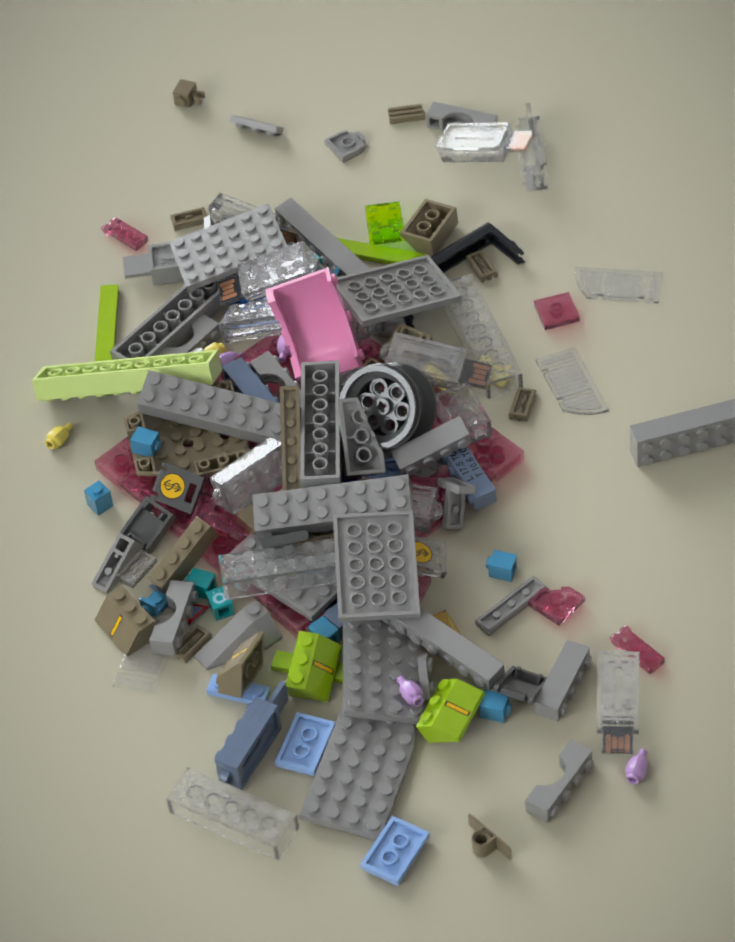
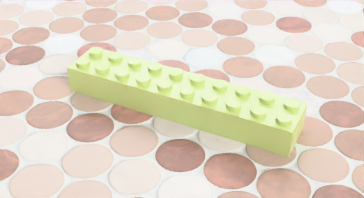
[32,350,222,402]

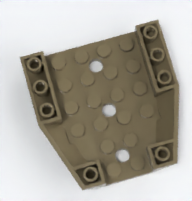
[124,380,254,476]

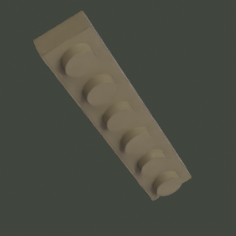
[280,386,301,491]

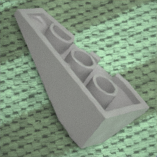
[338,397,385,480]
[195,600,283,671]

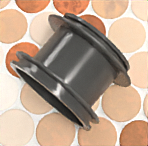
[339,362,437,450]

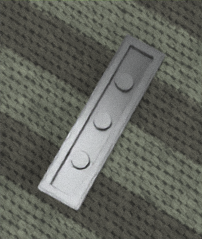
[475,575,547,636]

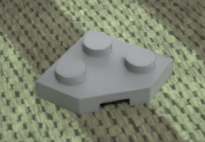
[417,652,435,700]

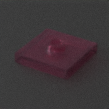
[534,292,580,330]

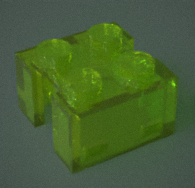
[365,201,405,245]

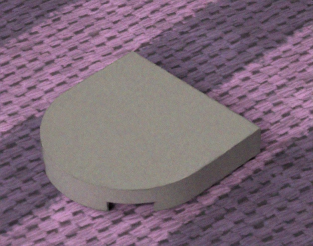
[324,130,365,163]

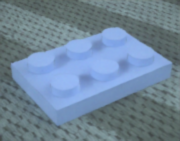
[275,712,336,776]
[360,816,430,886]

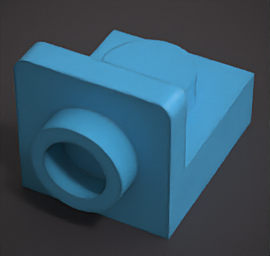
[139,590,168,619]

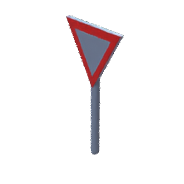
[150,584,210,625]

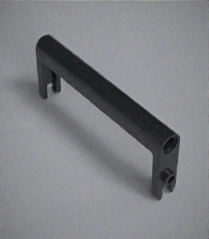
[395,222,525,329]

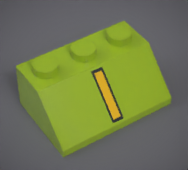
[286,631,342,702]
[416,678,485,743]

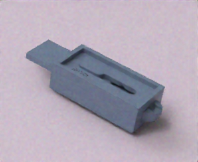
[214,680,289,792]

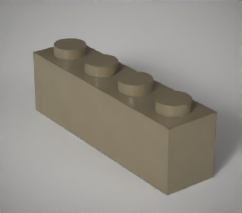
[148,516,219,593]

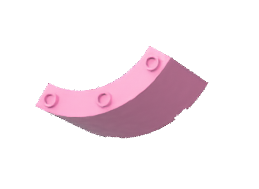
[265,268,365,386]

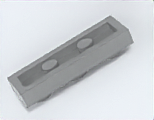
[230,115,284,136]

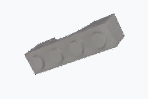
[426,101,498,141]
[156,314,221,356]
[250,351,301,418]
[149,580,198,656]
[525,739,594,823]

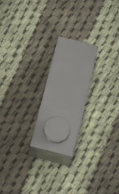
[91,533,144,593]

